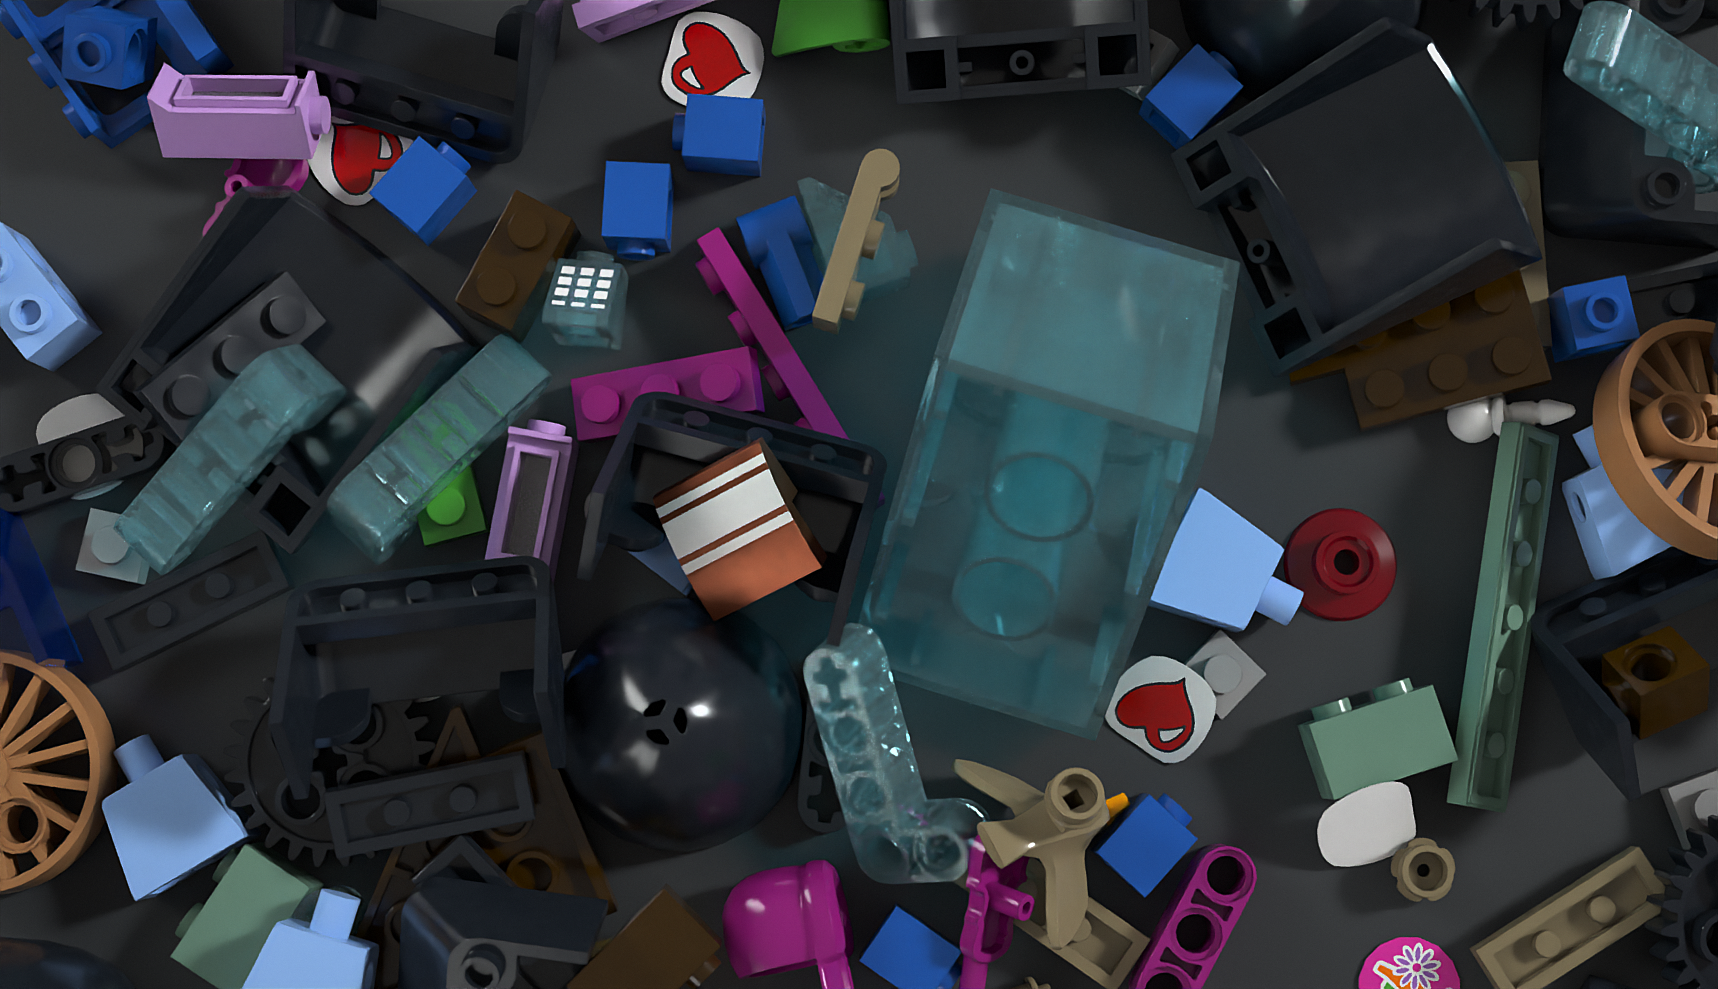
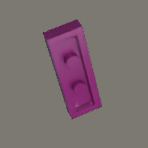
[571,346,765,443]

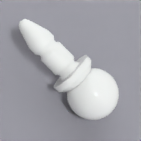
[1447,395,1576,443]

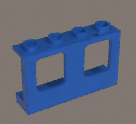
[0,0,235,149]

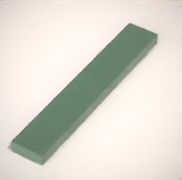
[1447,422,1559,813]

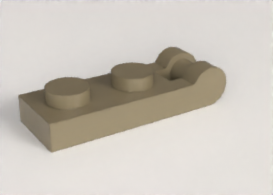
[812,149,900,335]

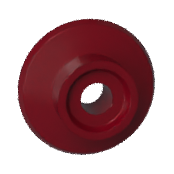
[1283,508,1397,621]

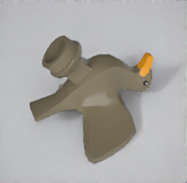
[951,759,1131,950]

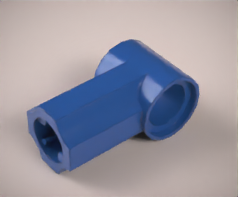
[735,195,824,331]

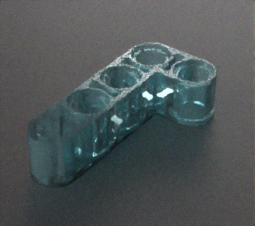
[1563,1,1718,194]
[327,332,553,565]
[113,344,346,576]
[803,623,991,884]

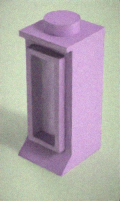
[147,62,331,159]
[485,419,580,584]

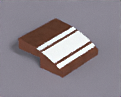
[653,437,827,621]

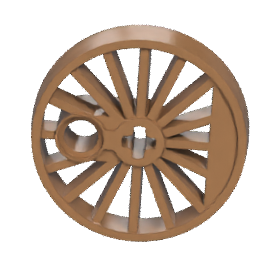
[1593,319,1718,560]
[0,649,118,895]

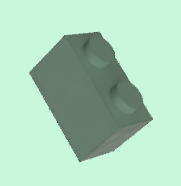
[1297,677,1459,800]
[170,842,325,989]

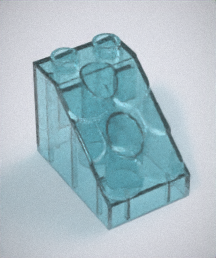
[846,188,1240,741]

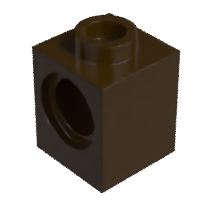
[1599,625,1710,740]

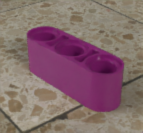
[1128,843,1257,989]

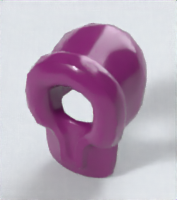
[722,860,854,989]

